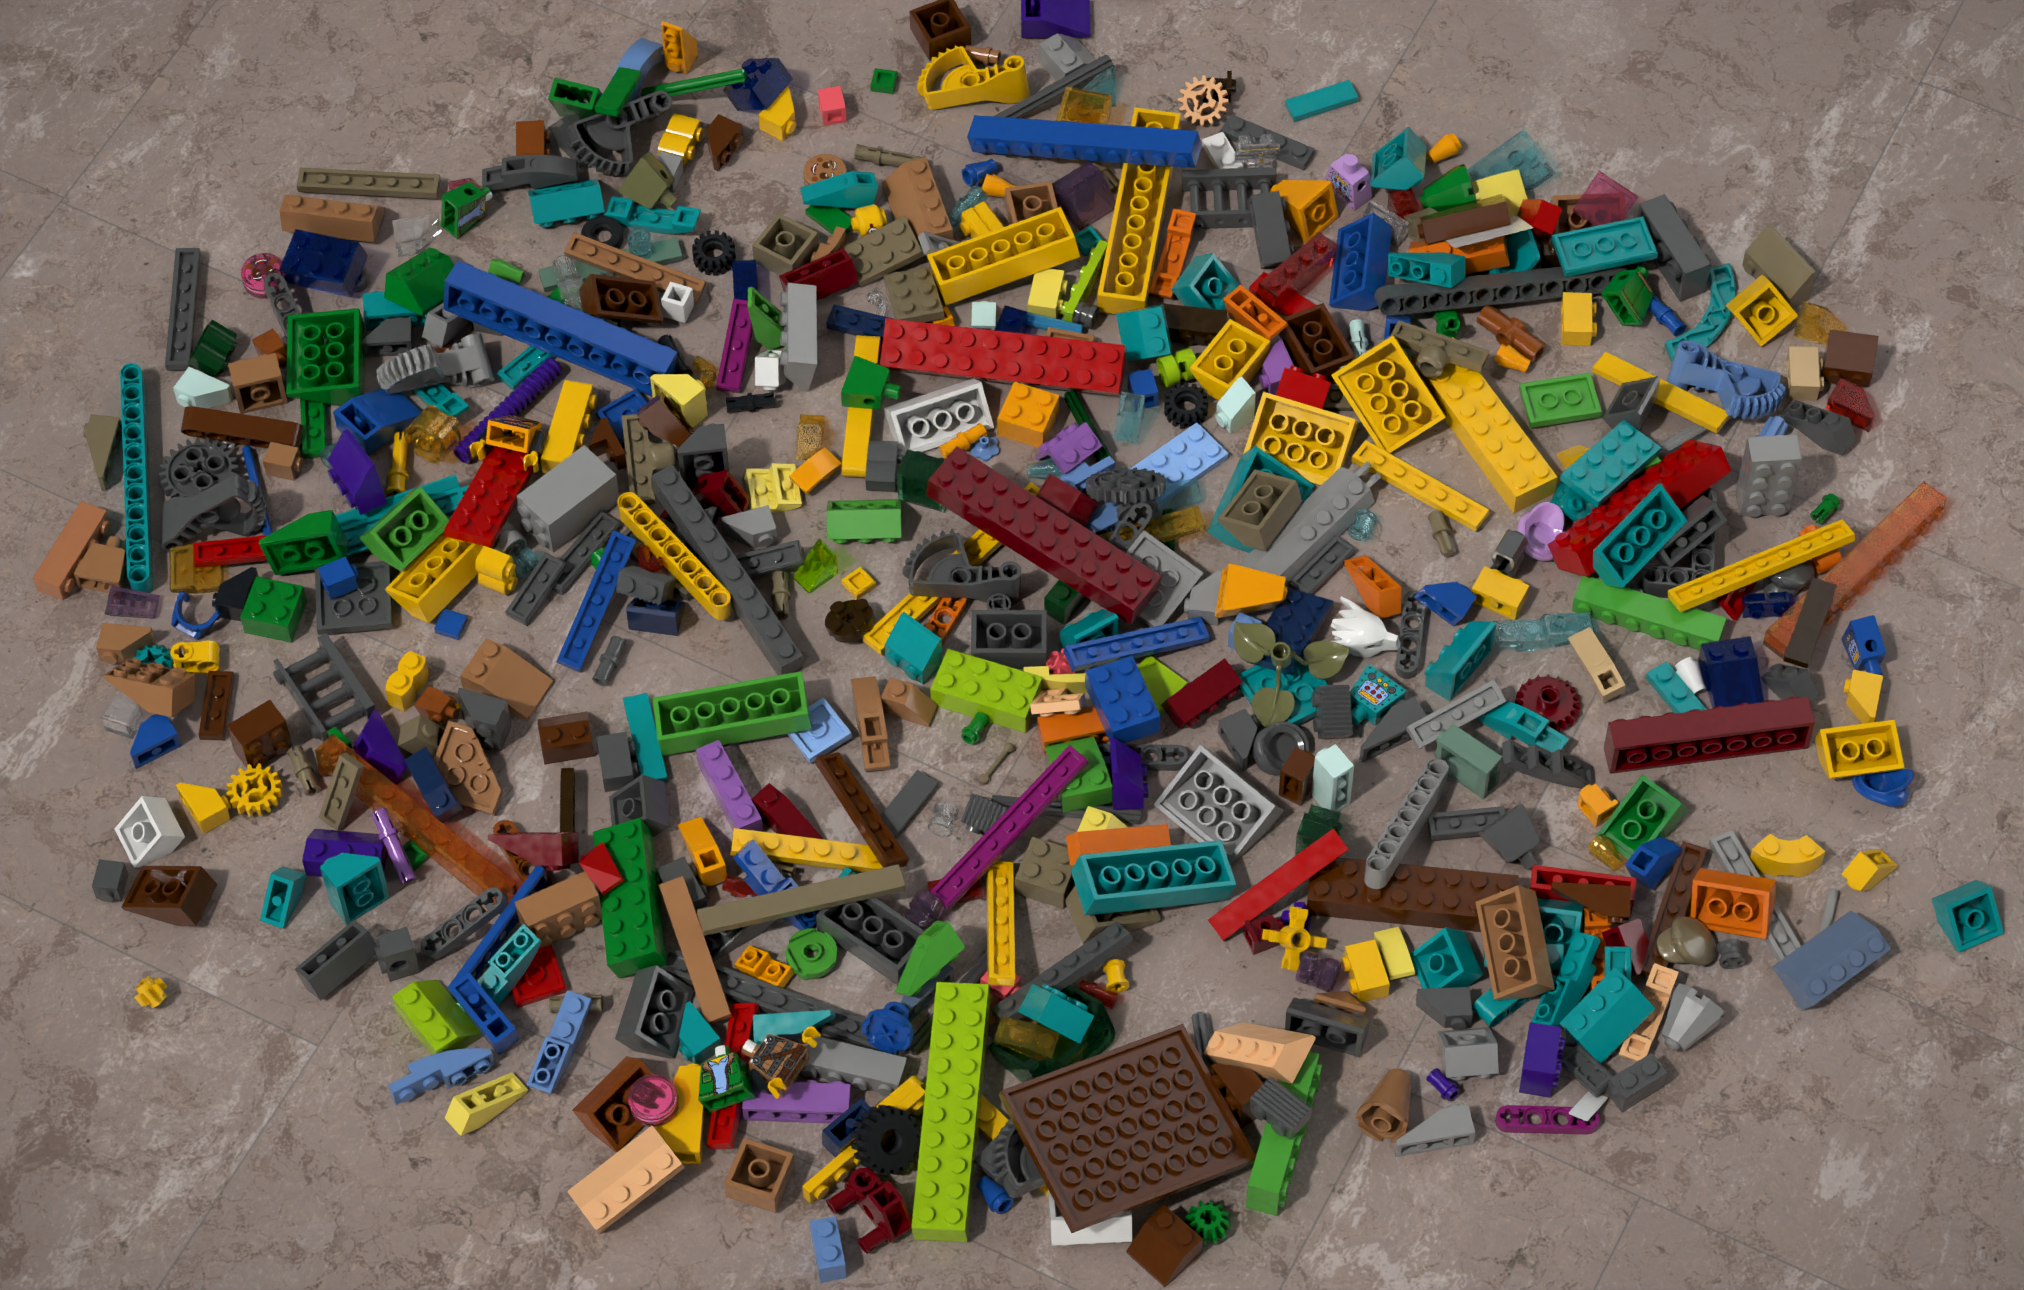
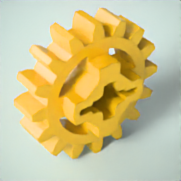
[226,763,283,817]

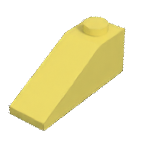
[445,1072,528,1136]

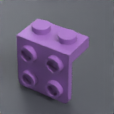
[1035,422,1102,474]

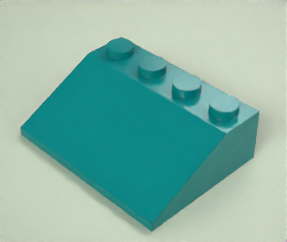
[1206,446,1314,553]

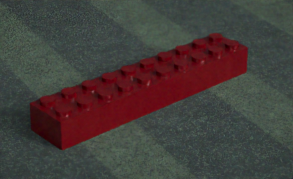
[926,446,1162,625]

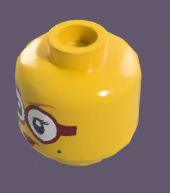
[851,204,887,237]

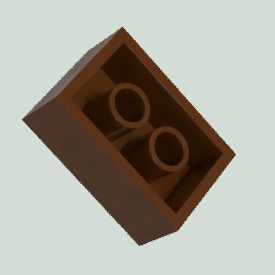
[1279,303,1355,382]

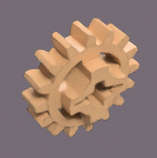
[1178,75,1229,127]

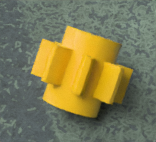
[134,976,168,1008]

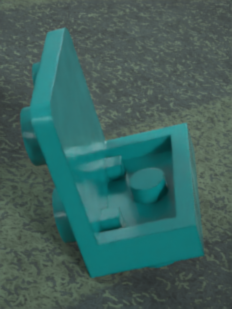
[1488,222,1540,274]

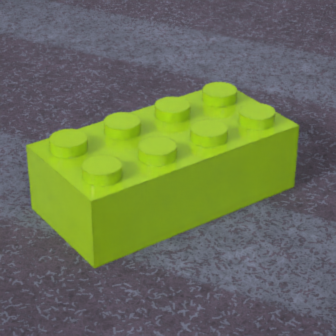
[930,649,1042,733]

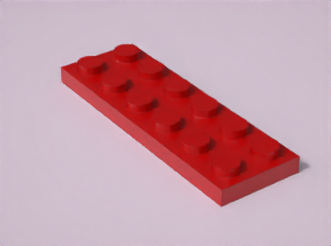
[444,445,541,547]

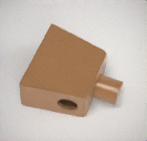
[74,536,127,596]

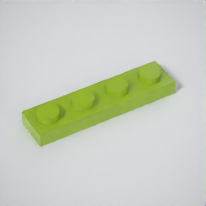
[1061,240,1108,322]

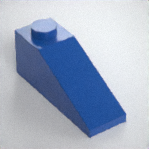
[448,972,519,1055]

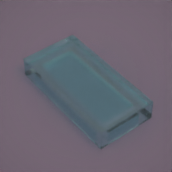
[1152,478,1203,513]

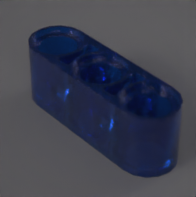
[732,259,758,301]

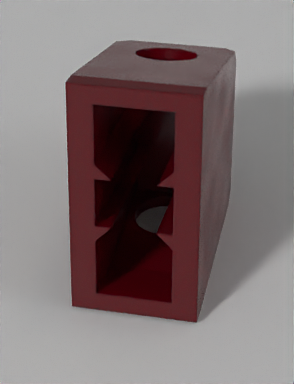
[690,470,751,517]

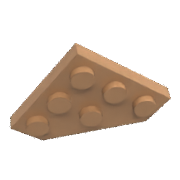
[434,720,503,816]

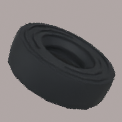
[581,216,624,249]

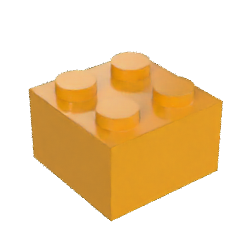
[997,382,1060,448]

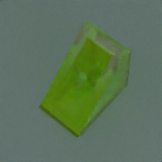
[793,539,838,593]

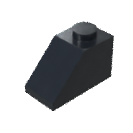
[212,567,259,621]

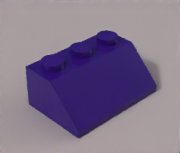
[327,429,387,515]
[302,829,388,877]

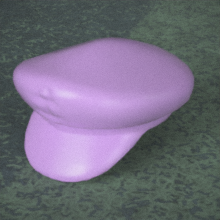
[1517,502,1564,561]

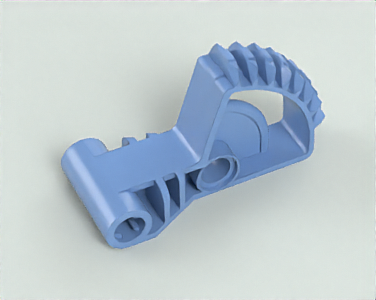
[1667,341,1786,419]

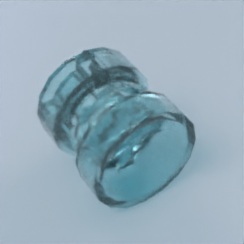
[627,228,653,259]
[512,546,539,580]

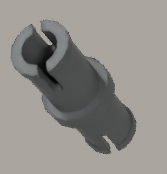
[592,636,626,686]

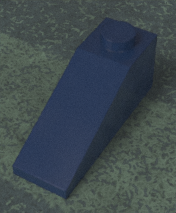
[405,746,464,823]

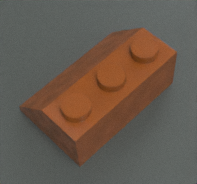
[572,1056,665,1152]

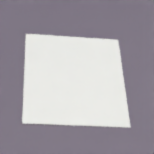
[1445,215,1533,248]

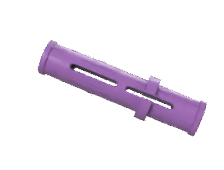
[371,807,417,884]

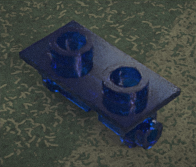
[1742,591,1795,619]

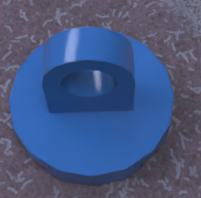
[862,1002,914,1053]

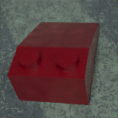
[488,832,579,871]

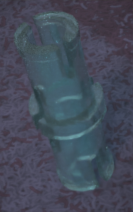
[947,185,985,227]

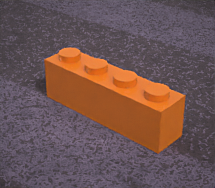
[1037,705,1110,755]
[1066,824,1171,866]

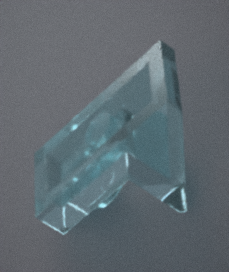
[1113,391,1146,444]

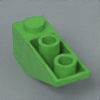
[895,921,965,997]

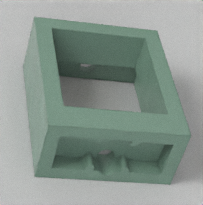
[1434,724,1502,799]

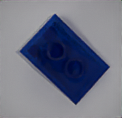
[1698,636,1764,709]

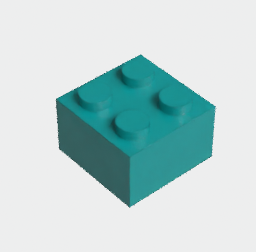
[1018,983,1094,1044]

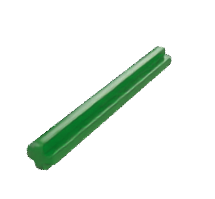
[641,68,747,97]

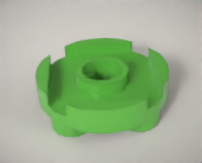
[785,928,838,981]

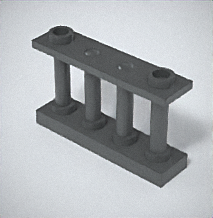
[1182,167,1277,230]
[273,633,376,745]

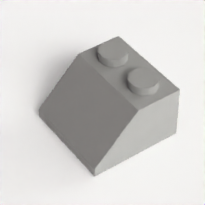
[1038,33,1096,81]
[1437,1027,1499,1080]

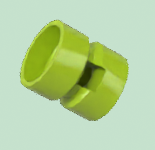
[1156,348,1196,388]

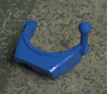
[171,591,222,640]

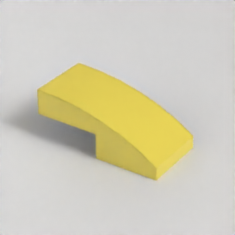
[1374,927,1415,980]

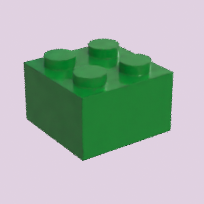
[240,576,307,643]

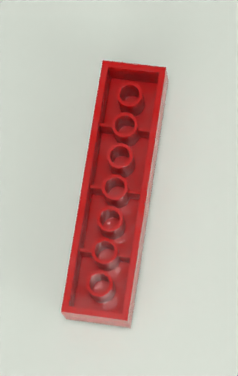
[1548,440,1731,577]

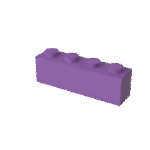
[696,740,763,832]
[742,1080,851,1124]

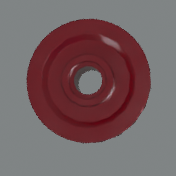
[1515,674,1581,732]

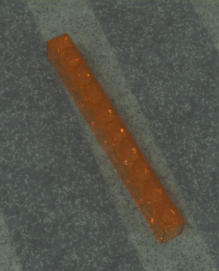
[1763,481,1947,659]
[315,734,517,915]

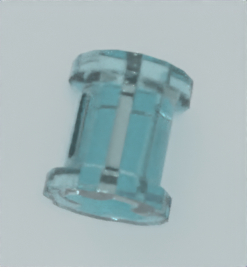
[1348,509,1377,542]

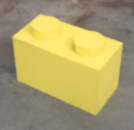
[1027,269,1068,319]

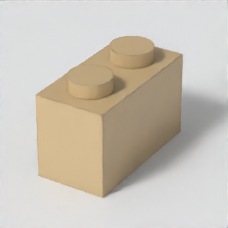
[1786,346,1824,401]

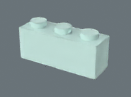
[1311,744,1354,817]

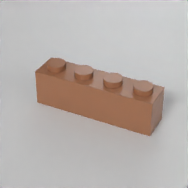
[33,501,111,600]

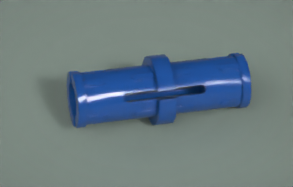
[1648,294,1686,336]

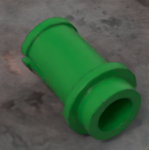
[1810,493,1840,524]
[961,712,990,745]

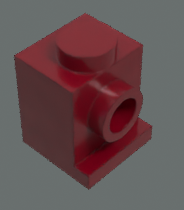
[1243,914,1284,955]

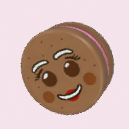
[803,154,847,186]

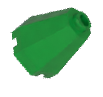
[1420,164,1476,212]

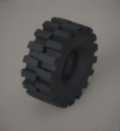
[851,1105,921,1175]

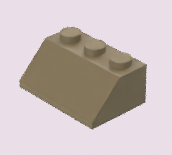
[1742,224,1816,309]
[1218,470,1302,551]

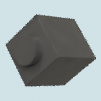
[92,859,128,902]

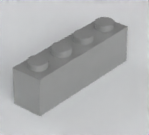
[800,1037,908,1097]

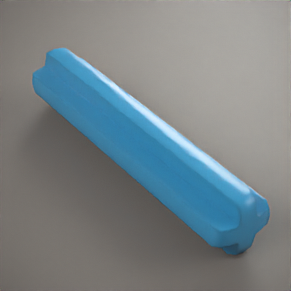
[1013,309,1083,333]

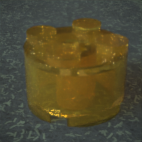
[404,405,461,463]

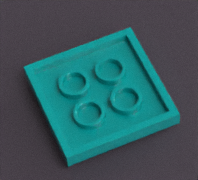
[1237,656,1328,725]

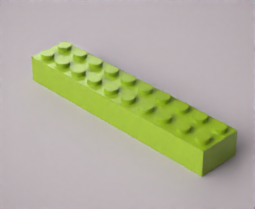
[911,982,991,1243]

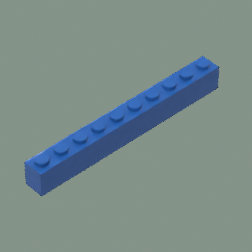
[967,115,1202,168]

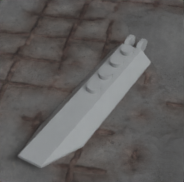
[1240,461,1381,586]

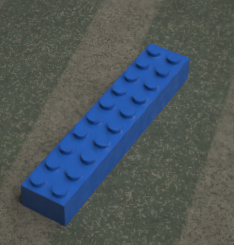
[443,261,677,397]

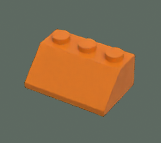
[1690,868,1777,939]

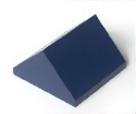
[626,597,685,636]

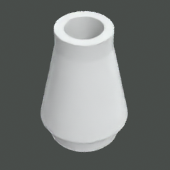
[1675,657,1707,696]

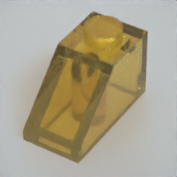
[1794,301,1847,345]
[994,1016,1060,1061]

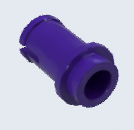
[1426,1068,1460,1101]

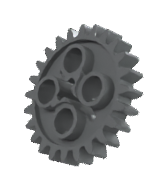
[159,437,240,498]
[1086,467,1166,504]

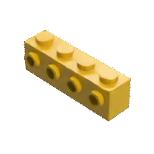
[541,380,597,473]

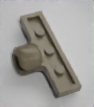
[1390,320,1490,378]
[622,414,676,505]

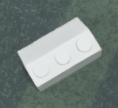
[1048,1190,1132,1246]

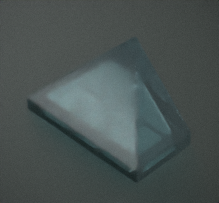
[1080,65,1116,108]

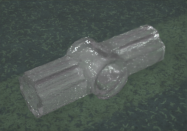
[552,254,591,316]

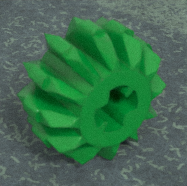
[1185,1199,1231,1246]

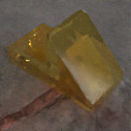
[796,414,825,460]

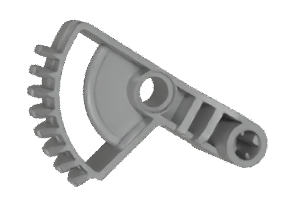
[376,333,495,395]

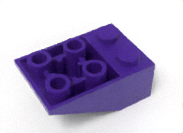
[1021,0,1090,38]

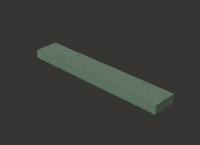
[538,237,683,293]

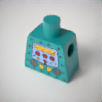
[1350,664,1407,725]

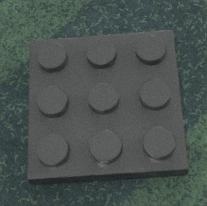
[315,561,393,635]

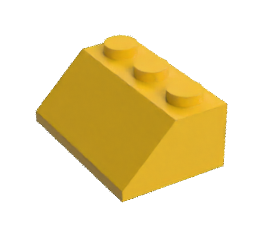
[1190,319,1270,401]
[1815,720,1904,779]

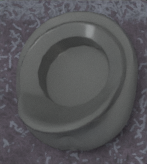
[1762,560,1815,602]
[1252,722,1309,776]

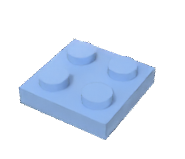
[787,697,852,764]

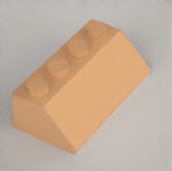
[1203,1022,1316,1084]
[567,1126,685,1234]

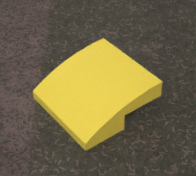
[1472,169,1528,217]
[744,463,802,513]

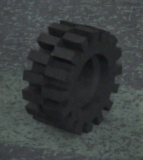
[692,230,736,276]
[1164,382,1208,429]

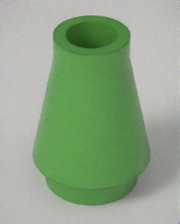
[488,258,524,284]

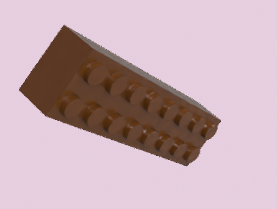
[1307,858,1518,932]

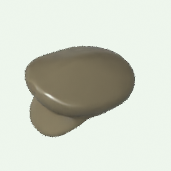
[1657,916,1716,966]

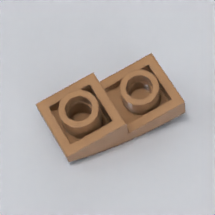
[811,226,846,262]

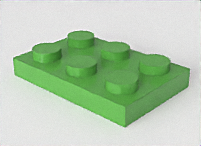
[1519,373,1602,428]

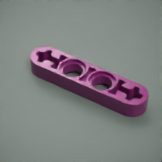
[1495,1105,1600,1135]

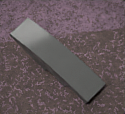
[1502,739,1594,789]

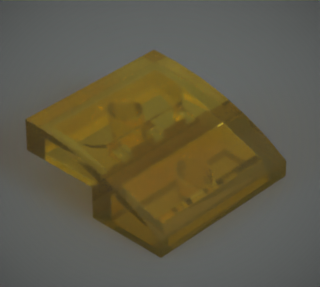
[169,544,224,594]

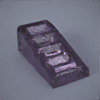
[105,585,160,619]

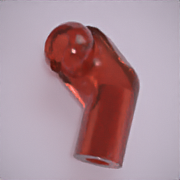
[637,545,663,573]

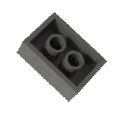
[971,610,1047,668]

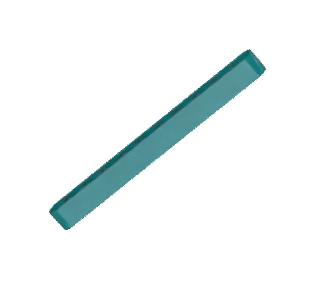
[120,363,153,596]

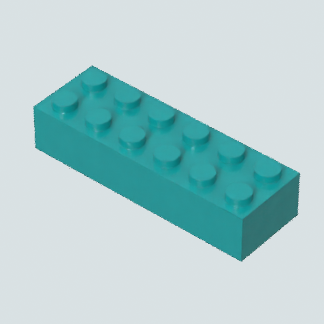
[1071,840,1236,916]

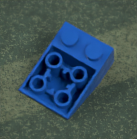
[333,388,424,457]

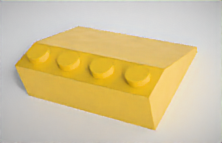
[1331,334,1446,453]
[1243,392,1359,486]

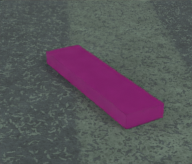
[716,299,753,393]

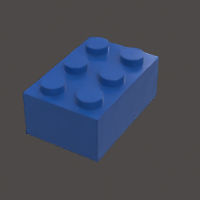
[1085,656,1160,744]

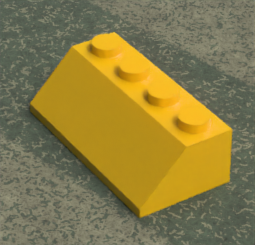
[385,532,483,623]

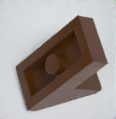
[588,417,627,470]

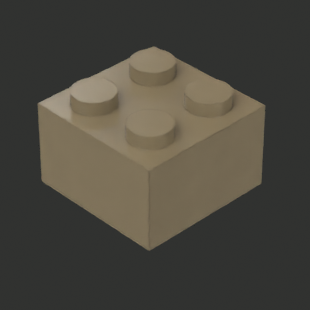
[752,213,819,275]
[1015,837,1074,909]

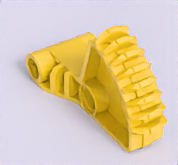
[917,45,1030,110]

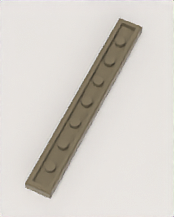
[697,864,906,936]

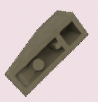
[83,414,122,491]

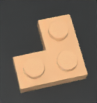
[1030,688,1086,717]

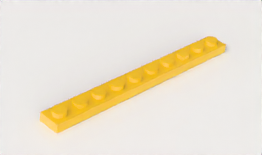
[863,482,1040,655]

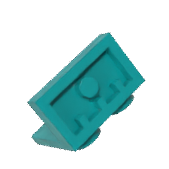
[1550,480,1610,522]

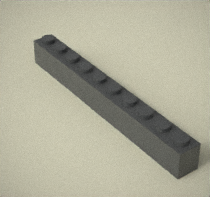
[651,464,803,675]

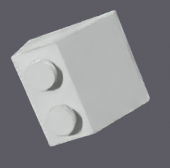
[114,796,185,868]

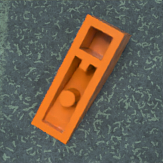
[1223,284,1288,340]
[1344,555,1402,618]

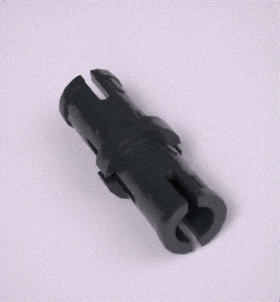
[726,392,775,413]

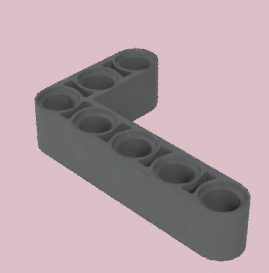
[1639,487,1717,598]

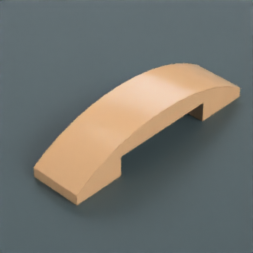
[1619,963,1679,1062]

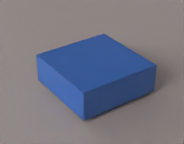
[434,609,468,640]

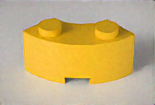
[1750,834,1826,878]

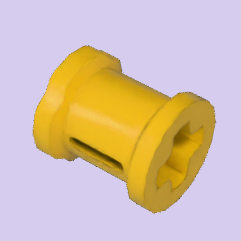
[1102,959,1130,993]

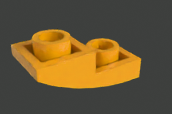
[789,448,842,495]
[734,945,795,988]

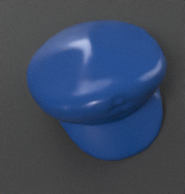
[1852,769,1914,807]

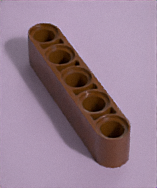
[181,406,304,450]

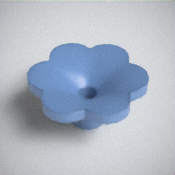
[970,436,999,461]

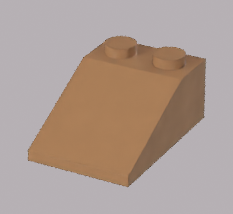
[460,638,554,721]

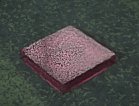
[1572,171,1639,226]

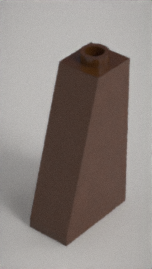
[1417,194,1511,244]

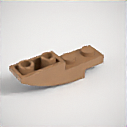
[850,676,891,772]

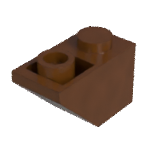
[706,114,744,171]

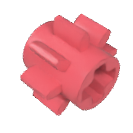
[1046,648,1076,675]

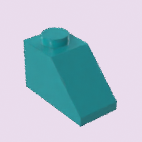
[260,866,306,929]
[679,1001,721,1065]

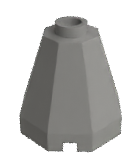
[1662,983,1725,1051]

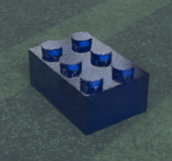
[279,229,368,297]

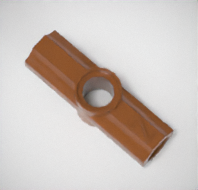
[1477,305,1546,362]

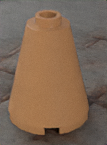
[1356,1069,1412,1142]

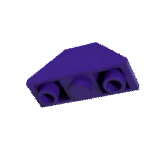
[353,710,408,784]

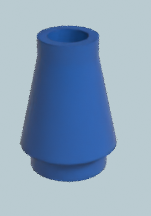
[961,159,998,186]
[976,1176,1014,1214]

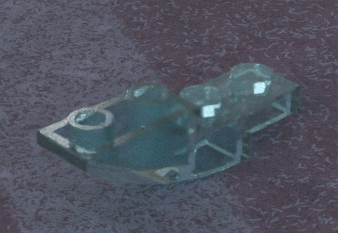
[1493,613,1595,652]

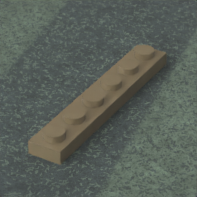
[297,167,441,199]

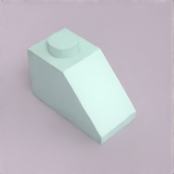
[173,367,233,408]
[1215,376,1256,434]

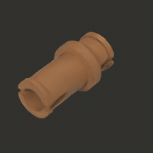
[965,45,1001,65]

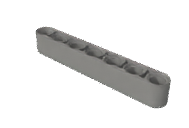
[1364,758,1449,889]

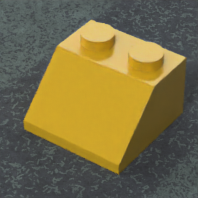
[1725,274,1798,347]

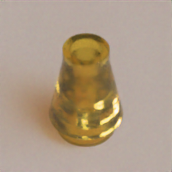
[1587,833,1624,872]

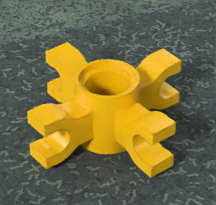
[1262,906,1327,971]

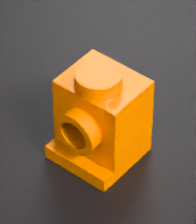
[1577,783,1618,828]

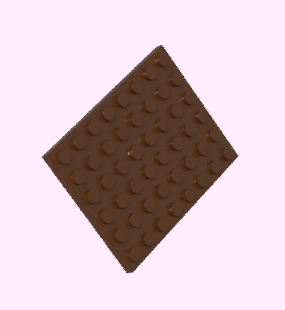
[998,1024,1256,1233]

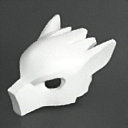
[1331,596,1401,658]

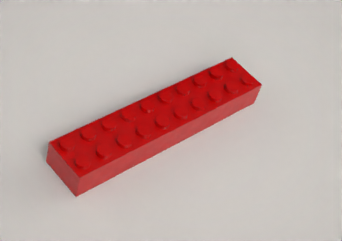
[880,318,1127,396]

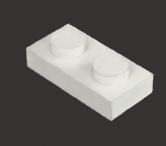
[1202,132,1243,169]

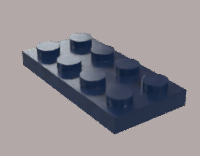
[1247,588,1334,676]

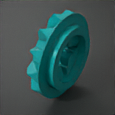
[133,643,173,668]

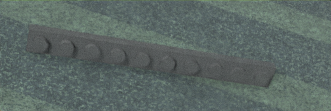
[660,946,900,1055]

